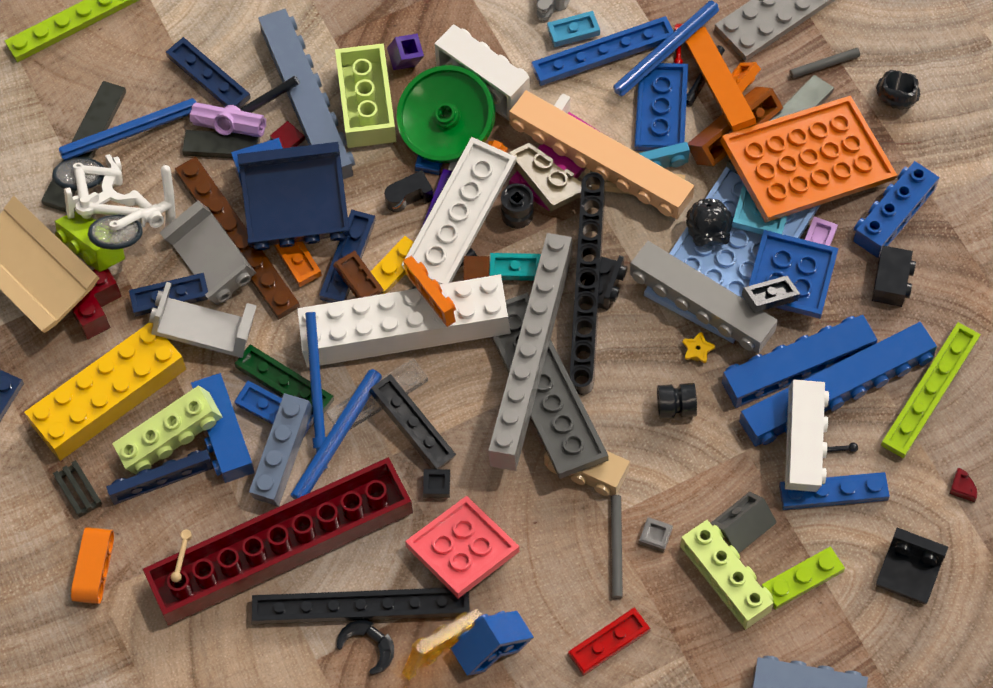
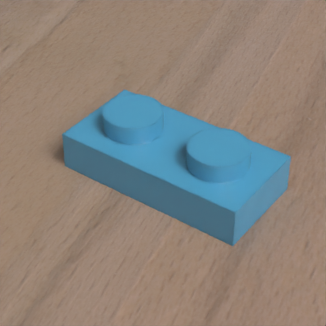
[547,11,600,47]
[639,142,690,168]

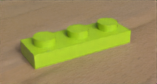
[761,546,845,610]

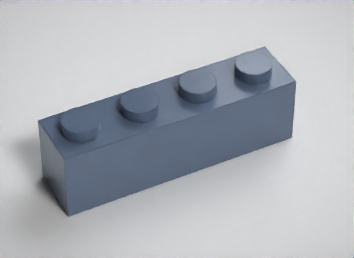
[249,393,313,507]
[752,656,868,688]

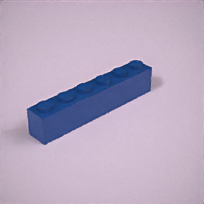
[722,315,878,409]

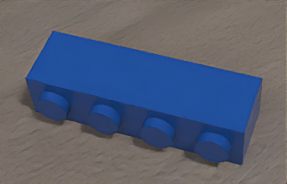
[191,373,255,483]

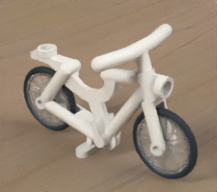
[52,154,176,250]

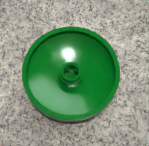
[397,65,495,163]

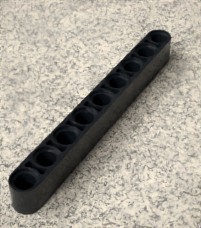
[570,172,605,395]

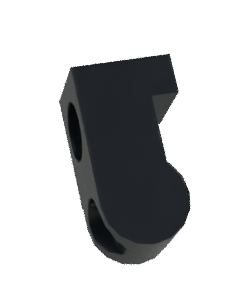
[384,170,433,212]

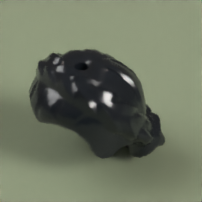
[876,70,921,110]
[686,198,732,247]

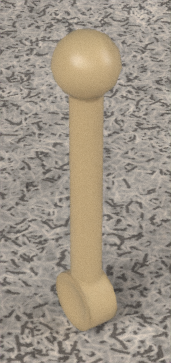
[171,529,192,582]

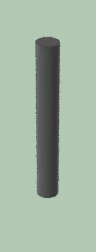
[789,47,860,79]

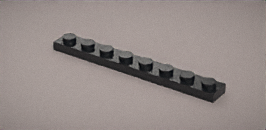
[252,588,470,624]

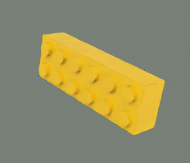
[24,323,187,461]

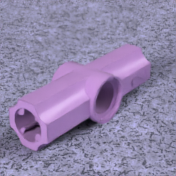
[190,103,266,138]

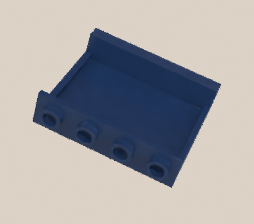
[237,142,350,251]

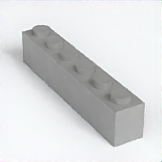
[630,241,778,354]

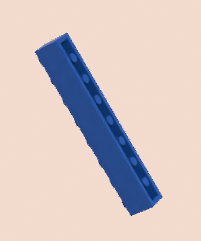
[739,322,937,447]

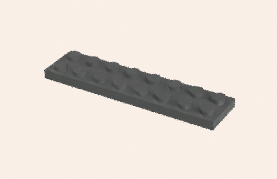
[491,293,609,479]

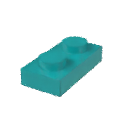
[490,253,541,281]

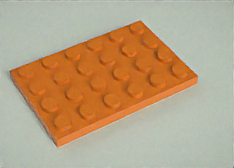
[720,95,897,223]

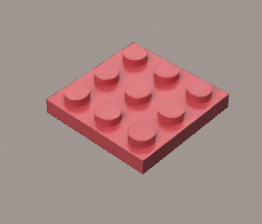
[405,496,520,599]

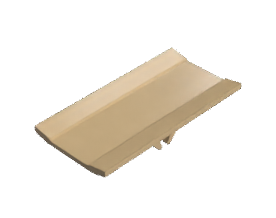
[0,195,99,333]

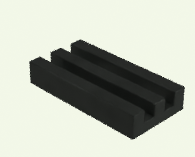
[53,460,102,518]

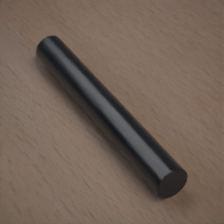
[686,45,725,106]
[240,76,300,113]

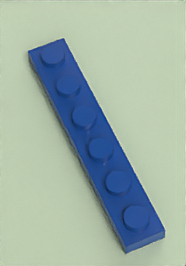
[531,16,674,86]

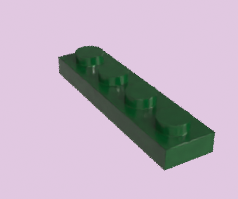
[235,344,334,415]

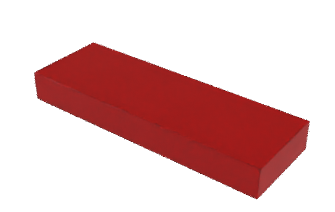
[568,607,651,676]

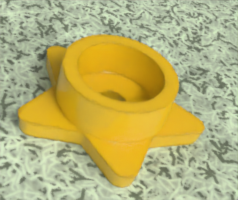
[682,332,715,363]

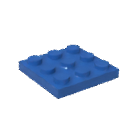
[749,230,839,319]

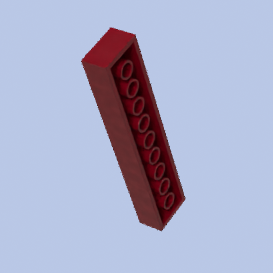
[143,457,413,626]

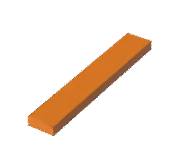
[685,27,757,132]

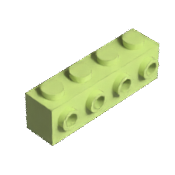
[112,385,223,475]
[680,520,774,630]

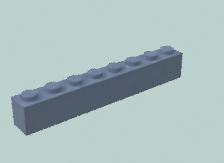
[258,8,355,179]

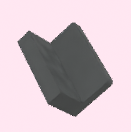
[711,492,776,553]

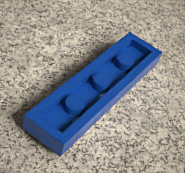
[779,472,890,510]

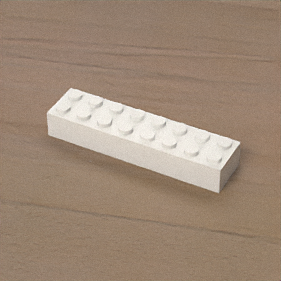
[298,274,511,368]

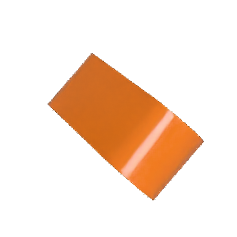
[71,527,114,604]

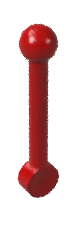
[673,23,683,64]

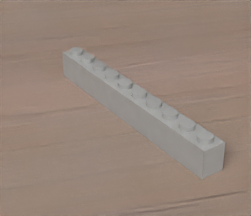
[488,233,573,471]

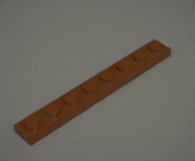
[175,157,300,320]

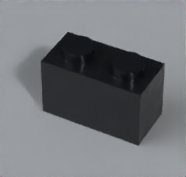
[872,245,916,307]

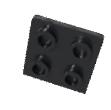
[876,527,948,605]

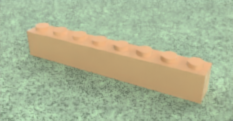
[509,90,695,219]

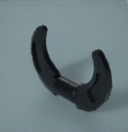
[337,620,395,675]

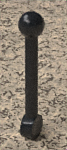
[827,442,858,453]

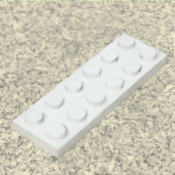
[402,137,517,285]

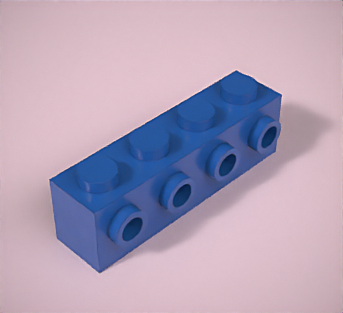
[853,161,940,258]

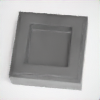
[639,517,673,552]

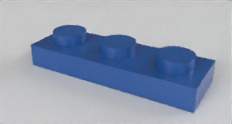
[235,381,314,438]

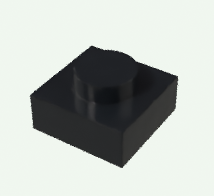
[423,469,451,498]

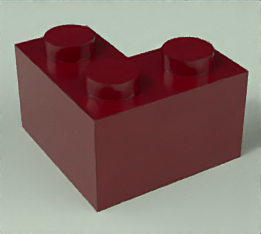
[71,268,122,339]

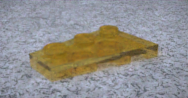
[402,609,482,680]

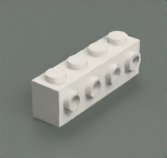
[785,380,829,492]

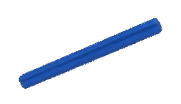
[613,0,719,96]
[59,98,197,161]
[291,369,382,499]

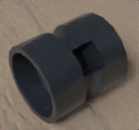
[501,183,534,229]
[657,383,697,419]

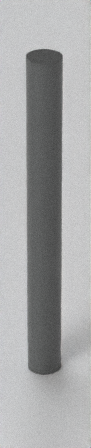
[611,495,623,599]

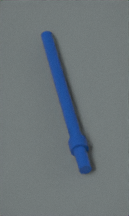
[305,312,328,469]

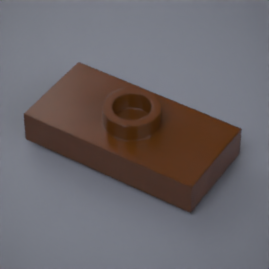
[333,250,384,298]

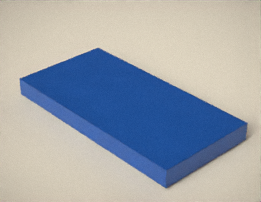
[635,63,688,151]

